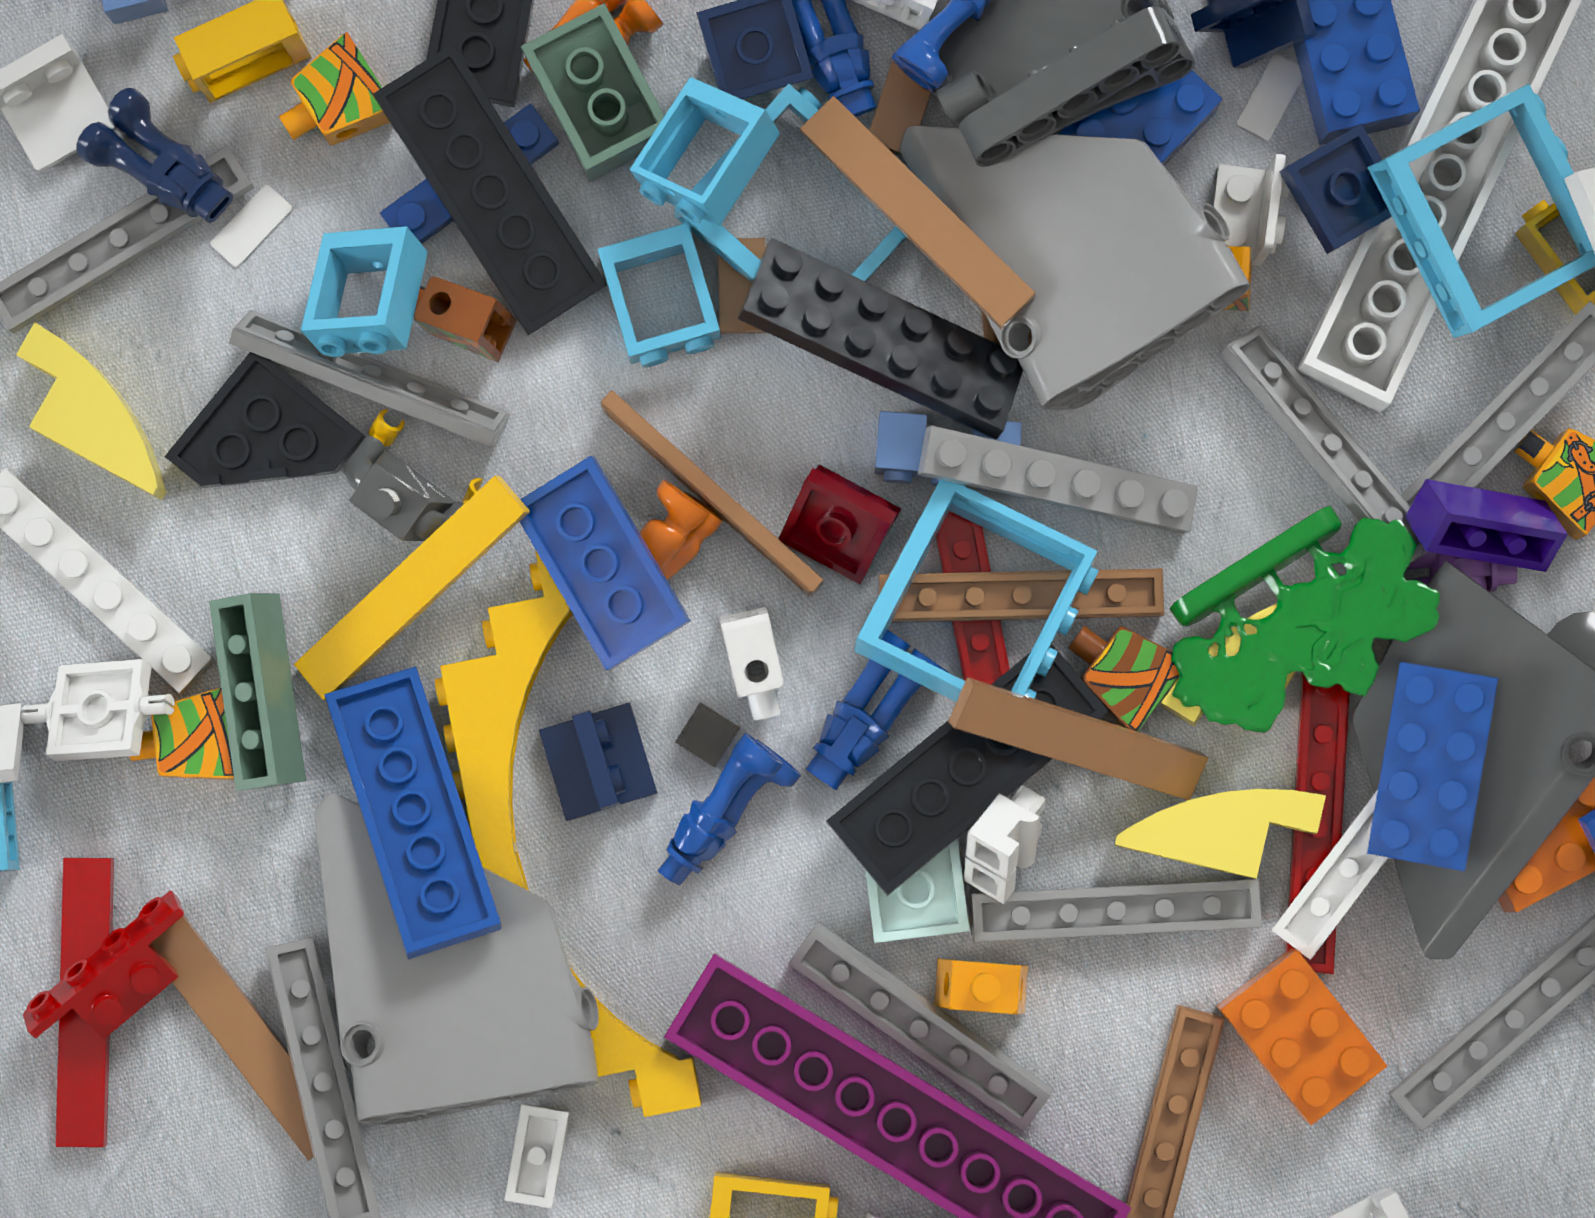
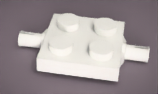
[21,659,175,761]

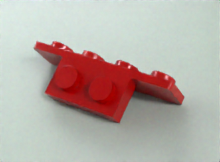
[23,890,184,1039]

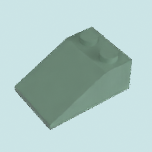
[521,3,665,182]

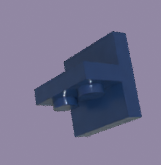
[696,0,814,99]
[1190,0,1317,68]
[1279,124,1392,254]
[539,702,658,822]

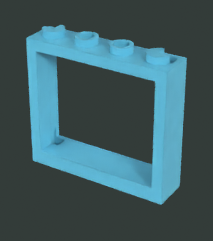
[674,84,907,282]
[1367,84,1595,338]
[854,480,1099,702]

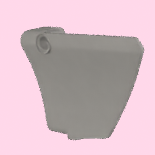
[900,126,1250,410]
[314,794,599,1125]

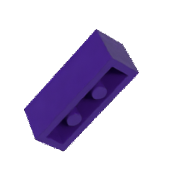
[1405,479,1568,572]

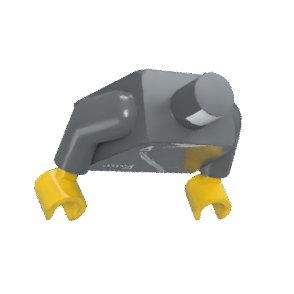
[345,409,483,541]

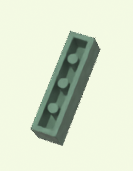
[209,593,306,791]

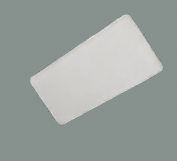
[1237,54,1302,141]
[210,184,292,267]

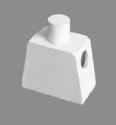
[720,606,785,720]

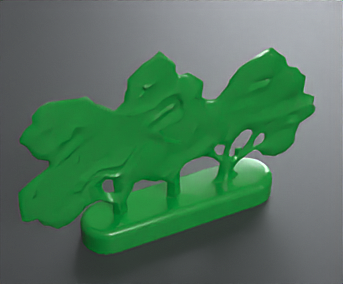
[1170,506,1440,733]

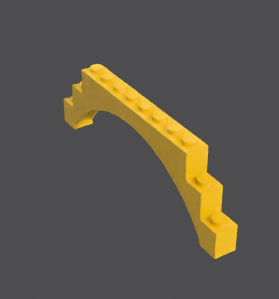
[435,550,702,1117]

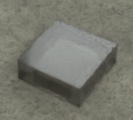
[675,702,741,768]

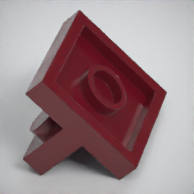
[778,464,902,585]

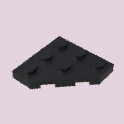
[164,352,366,488]

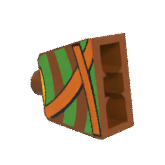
[413,276,517,363]
[1067,625,1179,732]

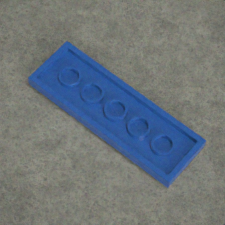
[324,666,502,960]

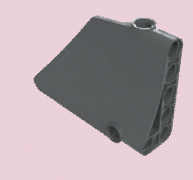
[929,0,1195,167]
[1352,560,1595,960]

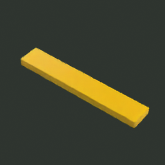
[293,476,530,700]

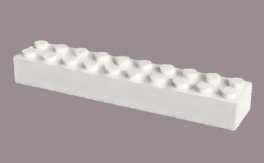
[1296,0,1582,413]

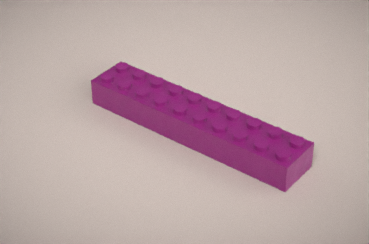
[664,953,1132,1218]

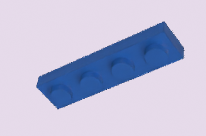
[379,103,559,244]

